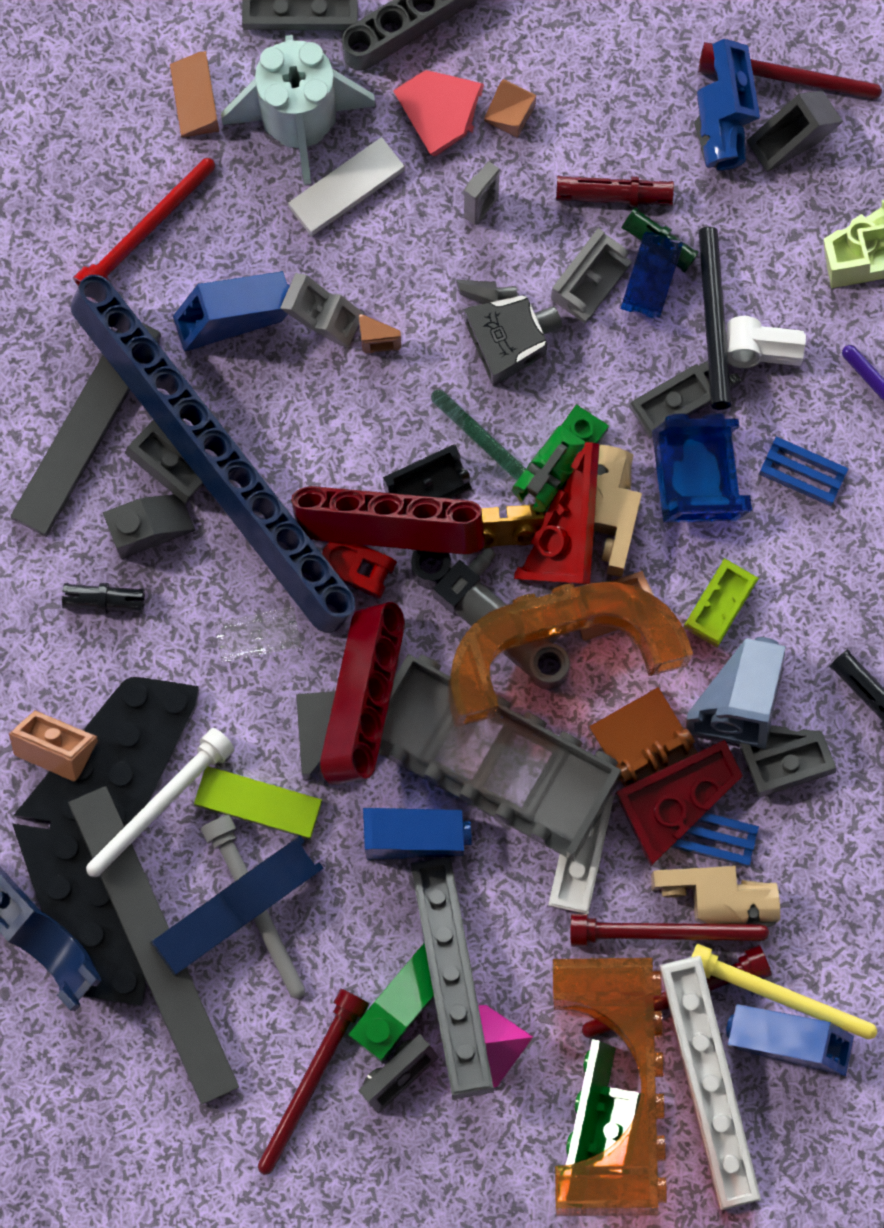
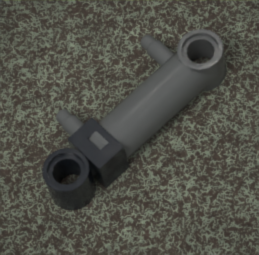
[411,548,572,690]

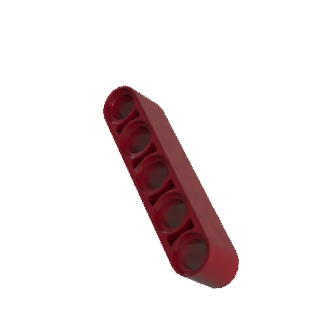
[291,486,485,554]
[320,602,405,785]

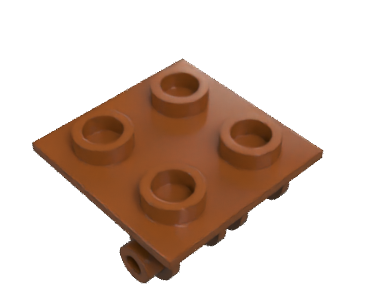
[589,687,698,787]

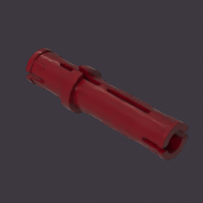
[556,175,674,208]

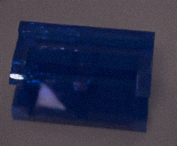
[620,231,684,318]

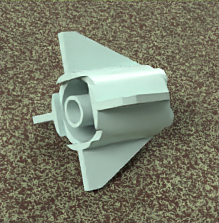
[221,35,375,185]

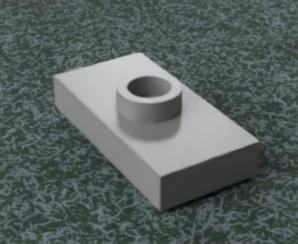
[463,161,500,225]

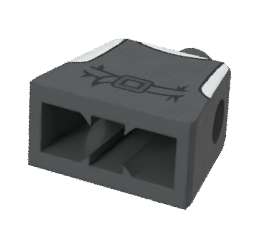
[464,295,563,386]

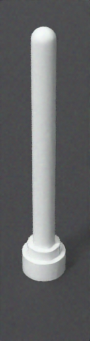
[86,728,235,877]

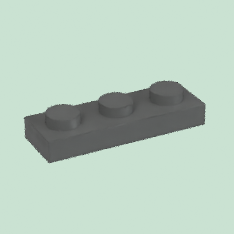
[242,0,358,30]

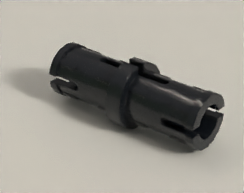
[62,583,145,614]

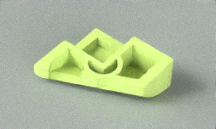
[824,200,884,288]

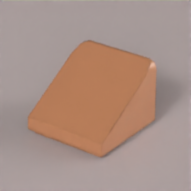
[359,314,401,353]

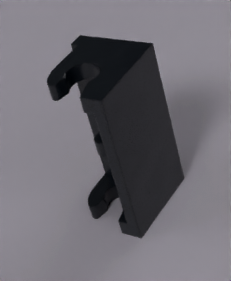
[383,444,472,499]

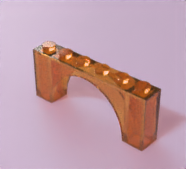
[553,958,667,1216]

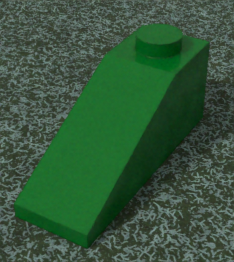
[348,943,434,1063]

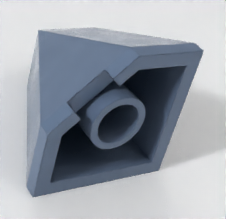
[686,637,786,749]

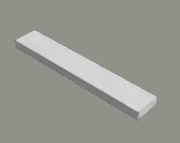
[659,955,761,1210]

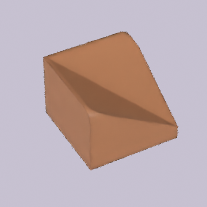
[484,79,536,138]

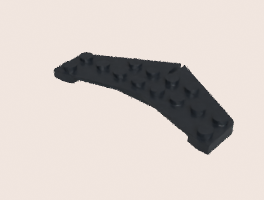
[12,677,200,1007]

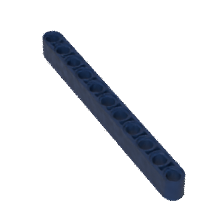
[70,275,355,633]

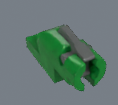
[512,404,609,513]

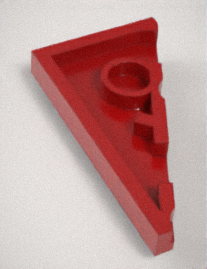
[514,442,600,584]

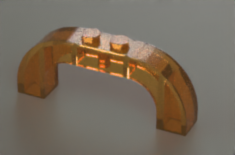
[448,582,693,727]

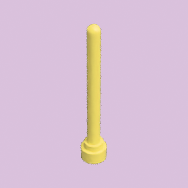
[692,943,877,1040]

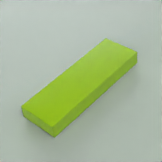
[194,766,322,840]

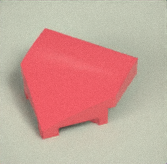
[393,70,484,157]

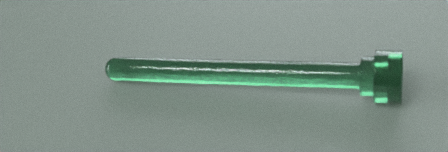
[431,389,550,514]

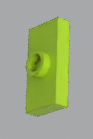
[683,558,759,648]

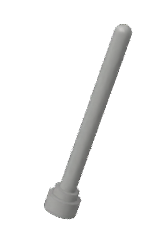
[201,815,305,999]

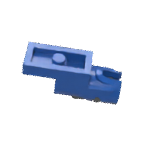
[694,38,760,171]

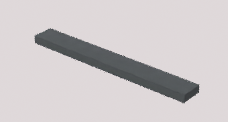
[68,786,239,1105]

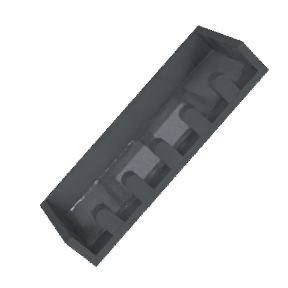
[378,654,621,862]

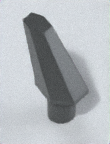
[456,279,517,304]

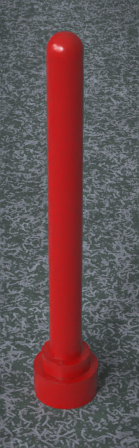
[73,158,215,300]

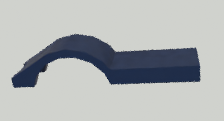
[150,835,324,976]
[0,867,101,1011]

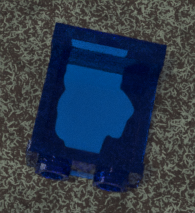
[652,413,752,523]

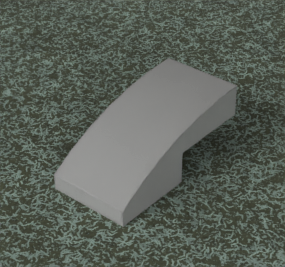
[280,273,363,348]

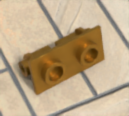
[481,504,545,549]

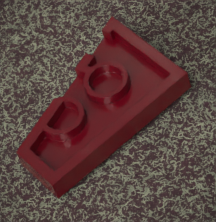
[615,740,743,866]

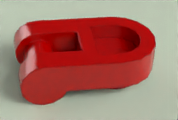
[322,542,397,599]

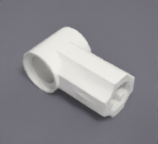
[726,316,806,368]

